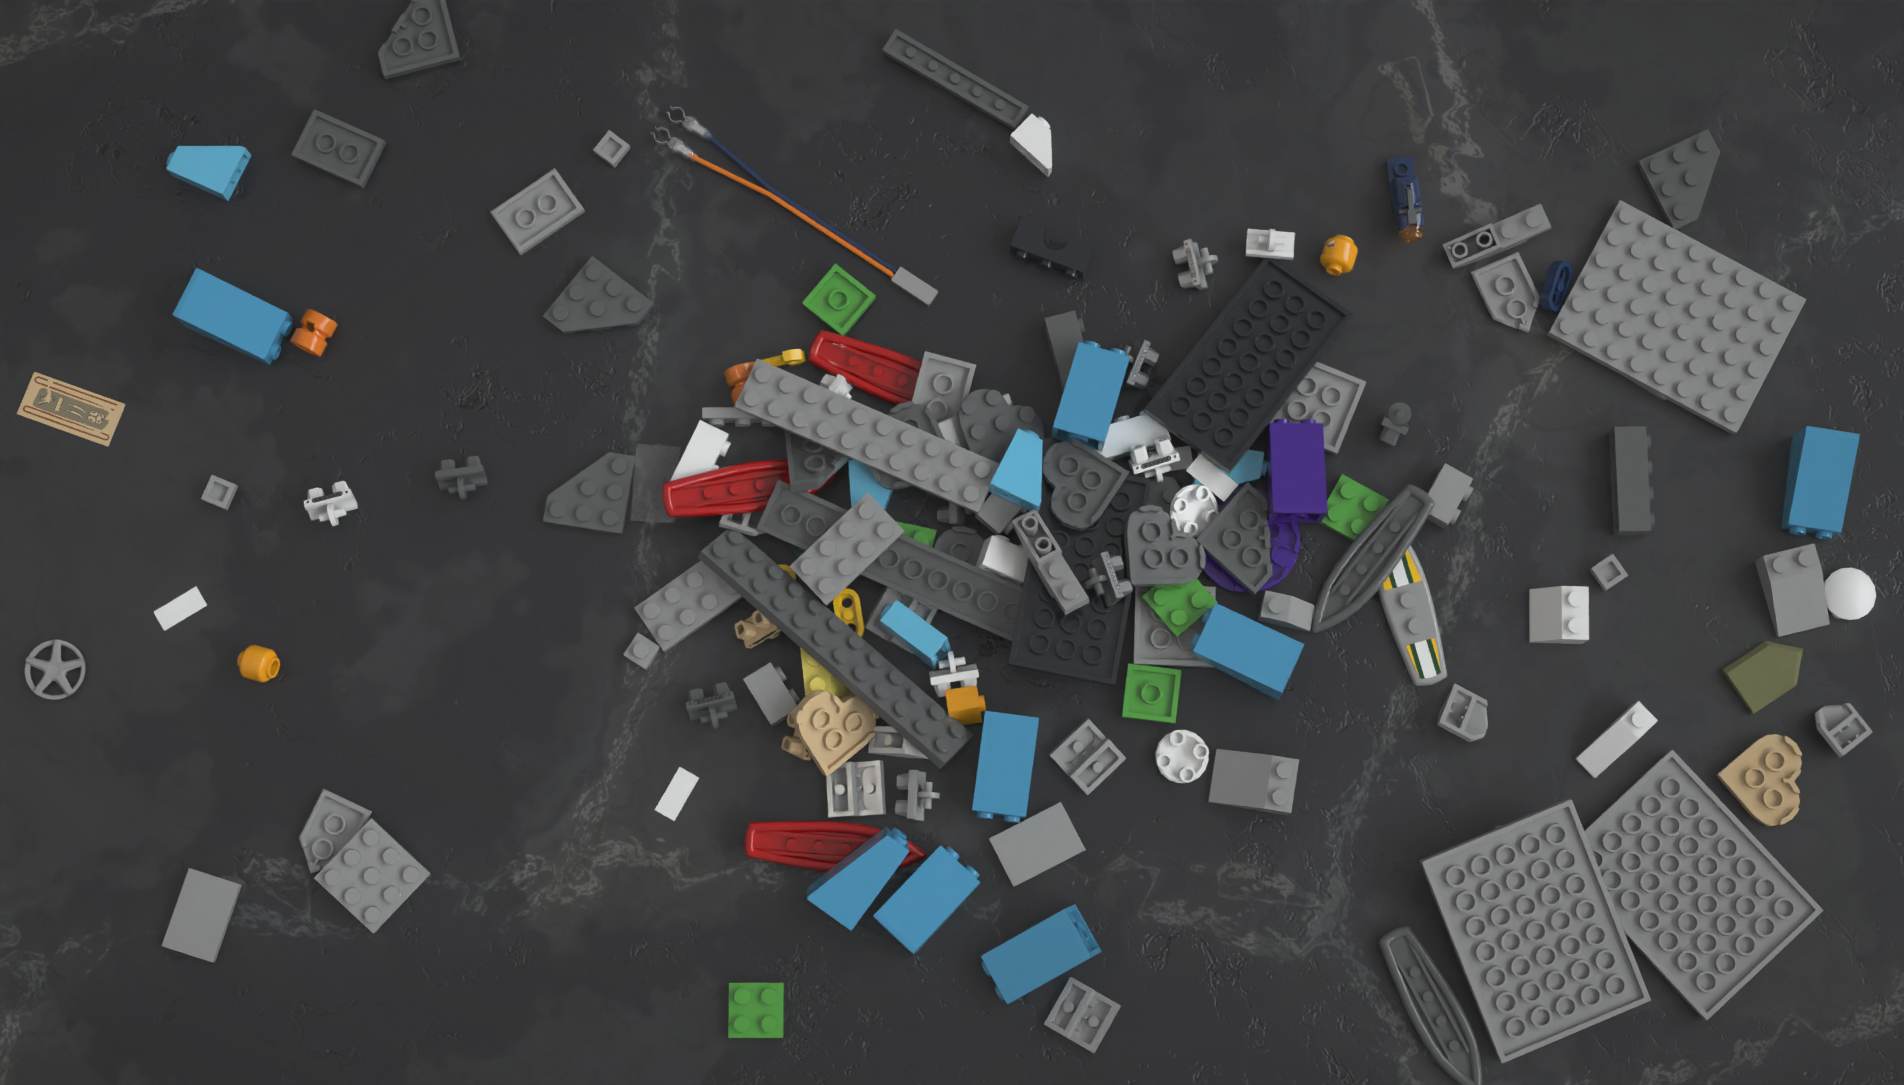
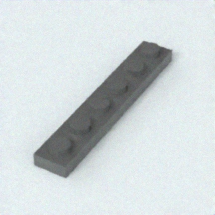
[882,29,1029,131]

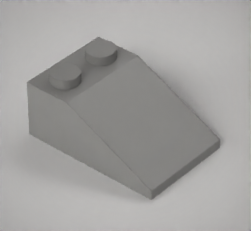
[1755,544,1830,637]
[1208,749,1299,816]

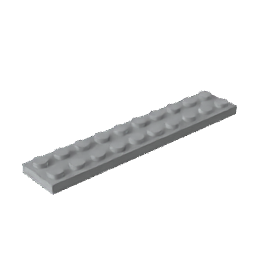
[735,359,1000,514]

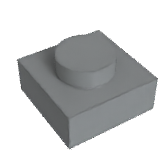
[593,130,630,168]
[201,475,238,510]
[1589,554,1628,591]
[623,633,661,670]

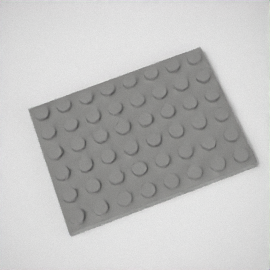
[1547,200,1807,435]
[1584,749,1824,1021]
[1419,798,1651,1063]

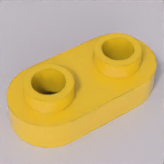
[833,589,865,638]

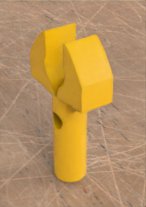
[762,349,806,367]

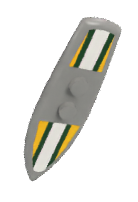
[1378,545,1447,686]

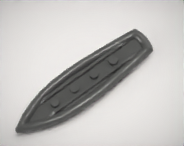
[1311,484,1435,633]
[1378,925,1482,1085]

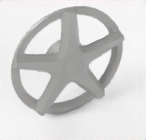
[25,639,86,700]

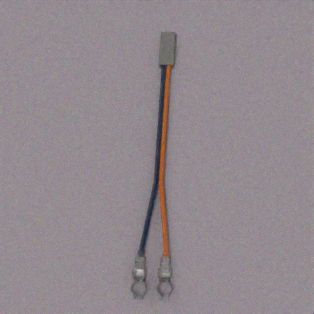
[651,106,938,307]

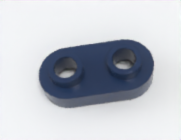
[1540,261,1573,312]

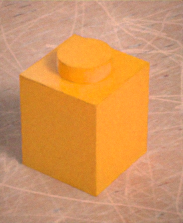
[945,685,986,725]

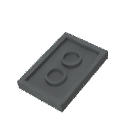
[291,109,386,189]

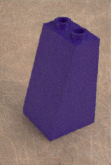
[1267,419,1327,523]

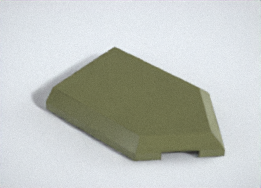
[1721,641,1803,715]

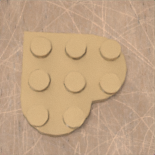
[791,689,879,777]
[1716,734,1802,827]

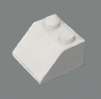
[1529,586,1589,644]

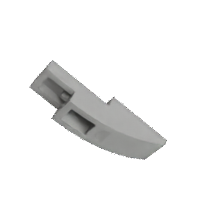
[1443,204,1552,269]
[1012,509,1089,615]

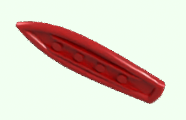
[808,330,922,405]
[662,460,836,517]
[744,821,926,872]

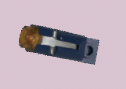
[1385,156,1425,243]

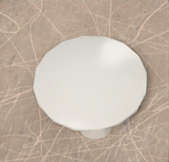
[1170,484,1219,537]
[1824,568,1876,620]
[1155,730,1209,783]

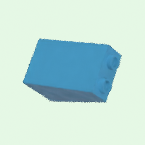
[172,268,293,365]
[1051,341,1130,452]
[1781,426,1860,540]
[1190,603,1304,701]
[972,711,1039,823]
[807,827,909,931]
[873,845,980,955]
[981,904,1102,1004]

